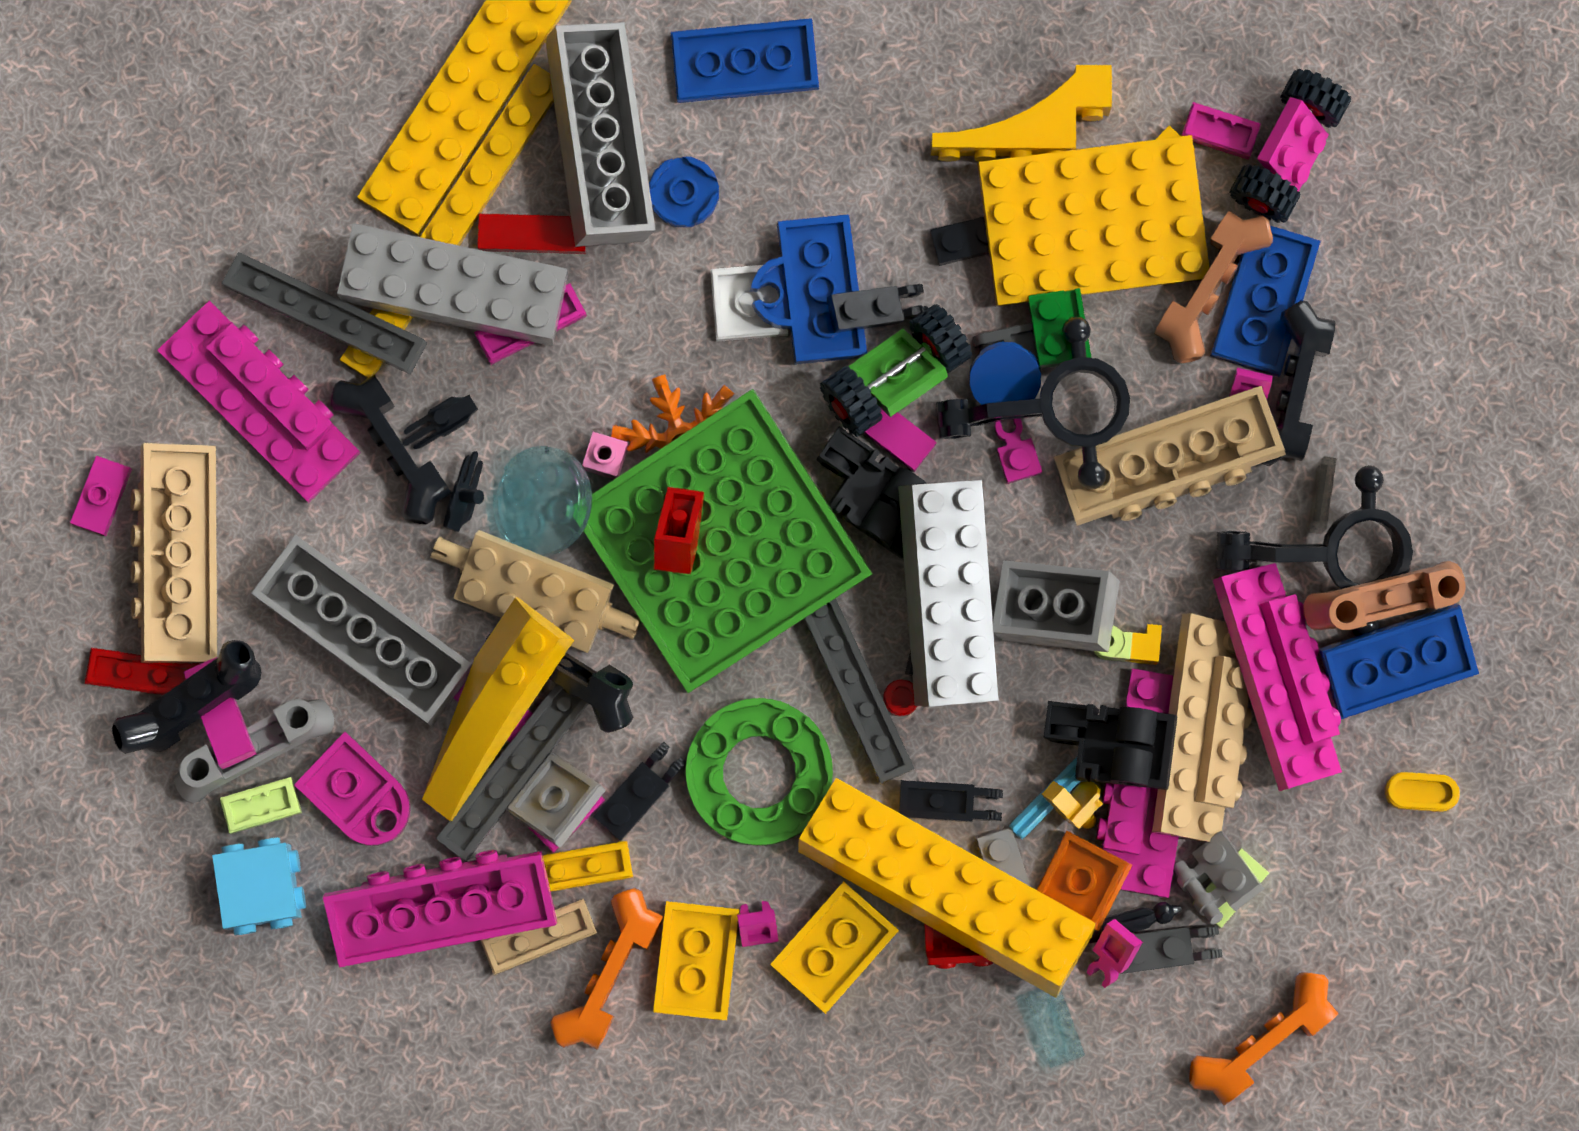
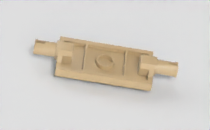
[431,530,641,653]

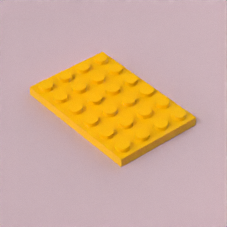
[977,135,1210,306]

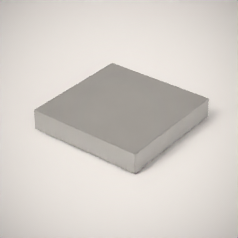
[506,752,606,848]

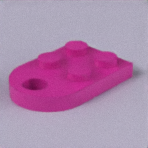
[294,732,411,846]

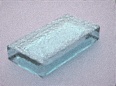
[1024,990,1085,1068]

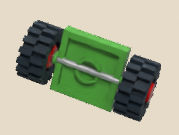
[820,304,972,437]

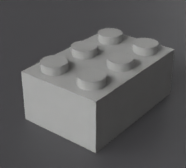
[993,560,1120,652]

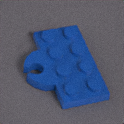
[750,214,867,365]

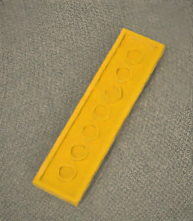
[357,0,572,237]

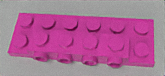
[157,300,361,503]
[1213,563,1342,791]
[1096,668,1179,898]
[323,850,557,968]

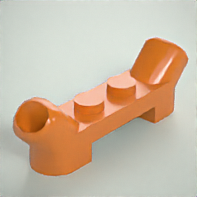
[550,888,664,1050]
[1189,972,1339,1106]

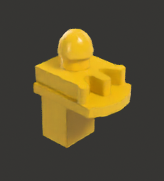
[1041,781,1103,829]

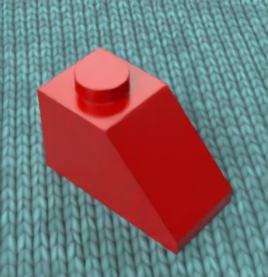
[654,487,704,575]

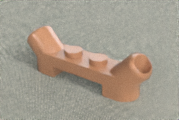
[1154,211,1273,364]
[1303,561,1466,631]

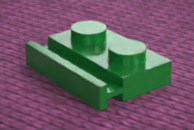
[1028,288,1092,369]

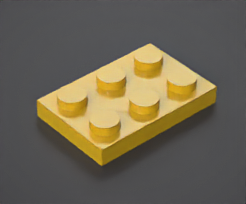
[770,881,899,1014]
[653,901,740,1021]

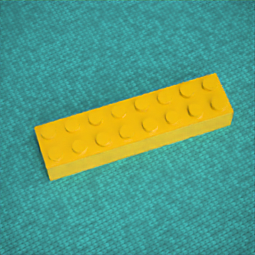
[798,778,1096,998]

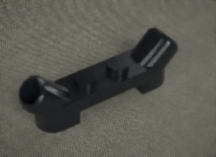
[1261,300,1336,466]
[331,374,452,524]
[485,633,634,733]
[112,640,261,754]

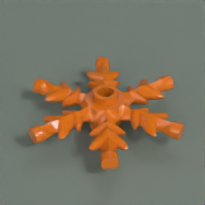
[611,374,735,453]

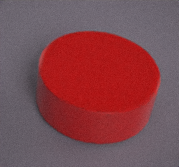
[883,679,918,717]

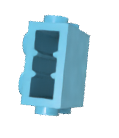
[212,838,306,936]

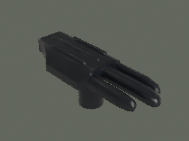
[403,395,478,449]
[443,451,484,532]

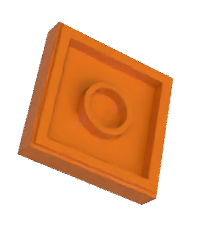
[1037,830,1132,931]

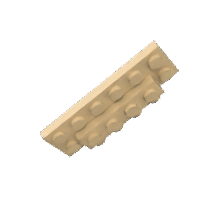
[1054,386,1286,526]
[131,443,217,663]
[1152,613,1252,843]

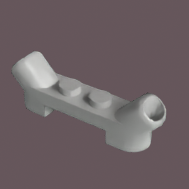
[174,699,335,803]

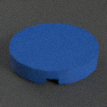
[649,157,719,227]
[969,342,1041,405]

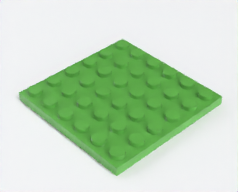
[570,389,873,693]

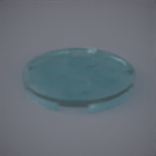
[493,446,592,556]

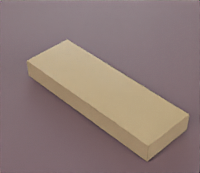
[480,899,598,975]

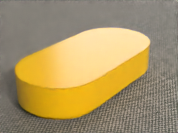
[1385,772,1460,812]

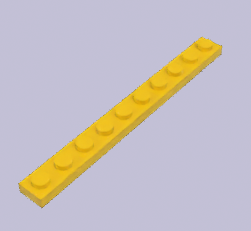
[340,64,554,378]

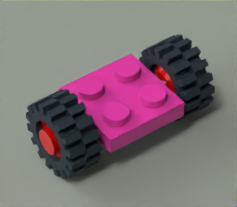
[1229,69,1351,223]

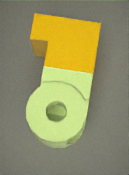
[1094,624,1162,665]

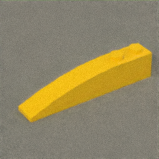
[422,597,574,821]

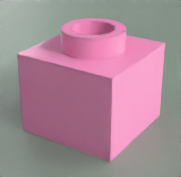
[582,432,628,479]

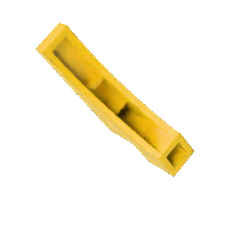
[931,65,1112,162]

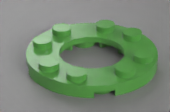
[686,698,833,846]

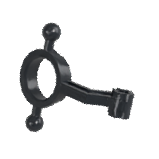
[936,316,1130,489]
[1216,465,1413,636]

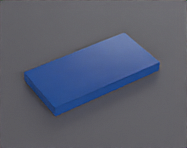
[671,18,819,103]
[1210,225,1321,377]
[1319,603,1479,719]

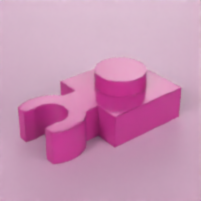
[995,419,1042,484]
[1087,919,1143,988]

